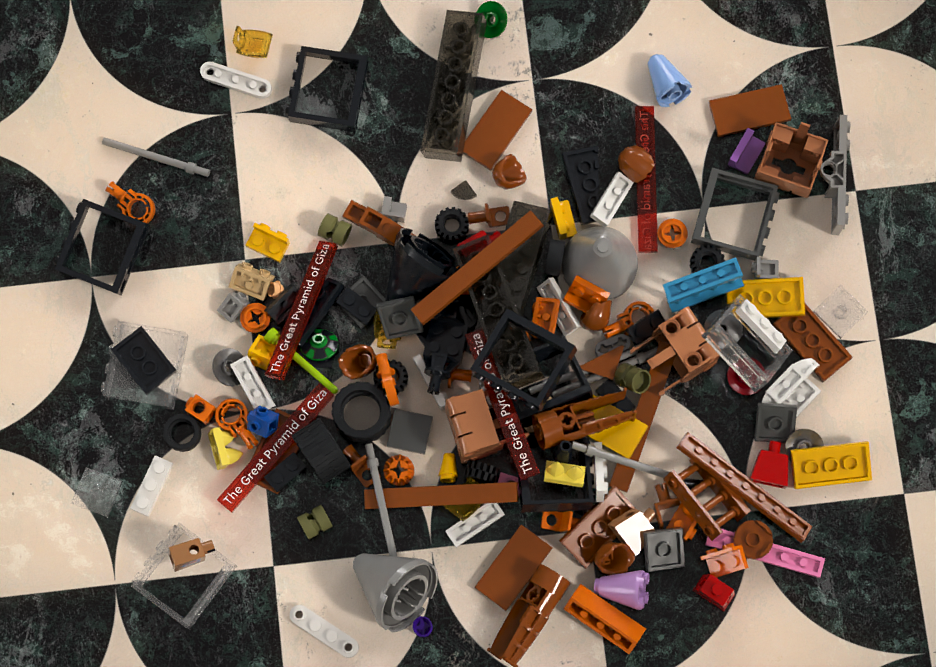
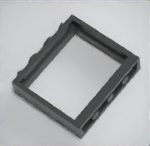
[691,168,780,261]

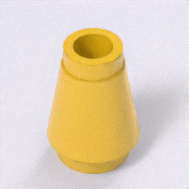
[438,453,458,483]

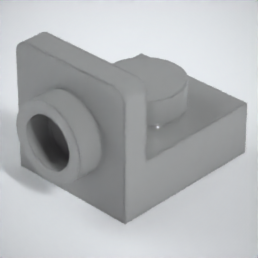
[217,291,250,323]

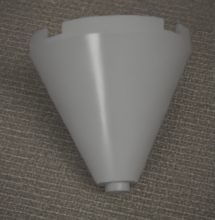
[562,226,638,300]
[353,553,438,632]

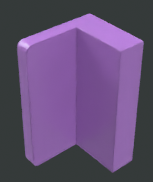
[728,128,765,175]

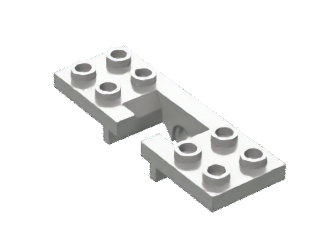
[819,115,851,235]

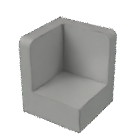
[381,196,407,223]

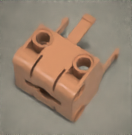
[754,122,828,199]
[630,306,721,396]
[445,384,530,464]

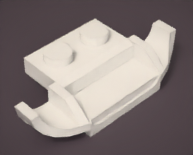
[762,358,821,418]

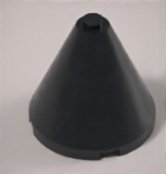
[385,228,461,303]

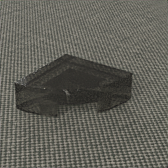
[451,180,477,200]

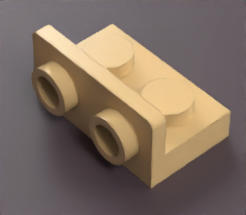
[228,262,275,301]

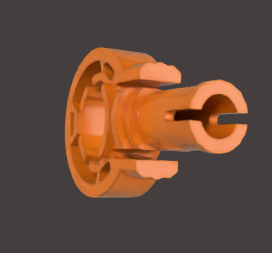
[105,181,155,223]
[602,301,654,339]
[375,353,400,407]
[215,399,259,449]

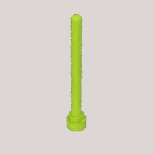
[264,327,338,394]

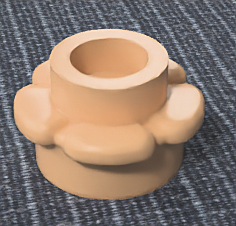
[267,281,284,299]

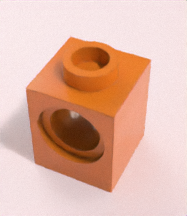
[185,394,216,425]

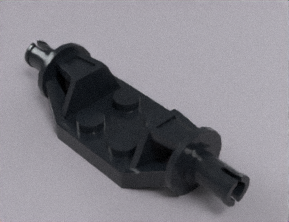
[423,296,469,395]

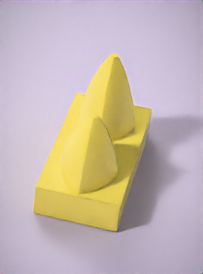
[208,427,243,470]
[544,460,586,488]

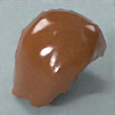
[618,145,654,183]
[492,154,527,190]
[580,300,612,331]
[338,344,377,379]
[594,542,635,575]

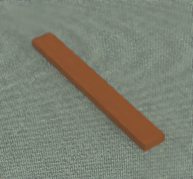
[410,210,544,325]
[609,341,676,493]
[676,432,812,543]
[364,482,519,509]

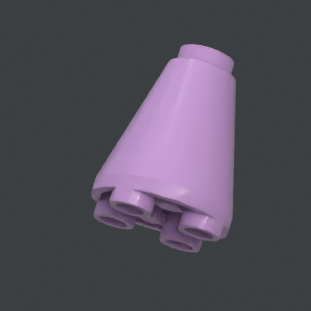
[594,570,649,610]

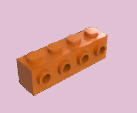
[564,584,646,654]

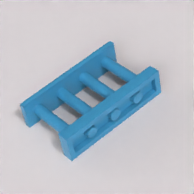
[663,257,744,313]

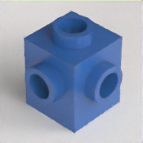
[247,405,279,438]

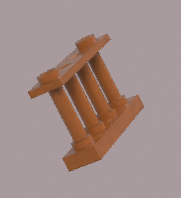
[663,459,751,541]

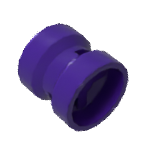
[413,616,433,637]

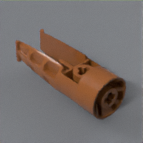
[532,387,637,450]
[487,564,571,667]

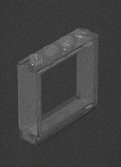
[701,294,793,393]
[131,523,237,630]

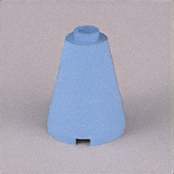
[648,54,692,107]

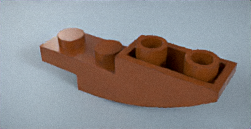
[342,200,416,246]

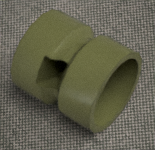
[318,213,352,247]
[614,363,651,394]
[297,505,333,539]

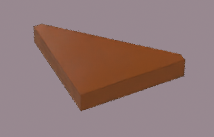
[580,345,624,380]

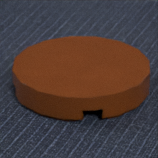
[733,520,773,560]

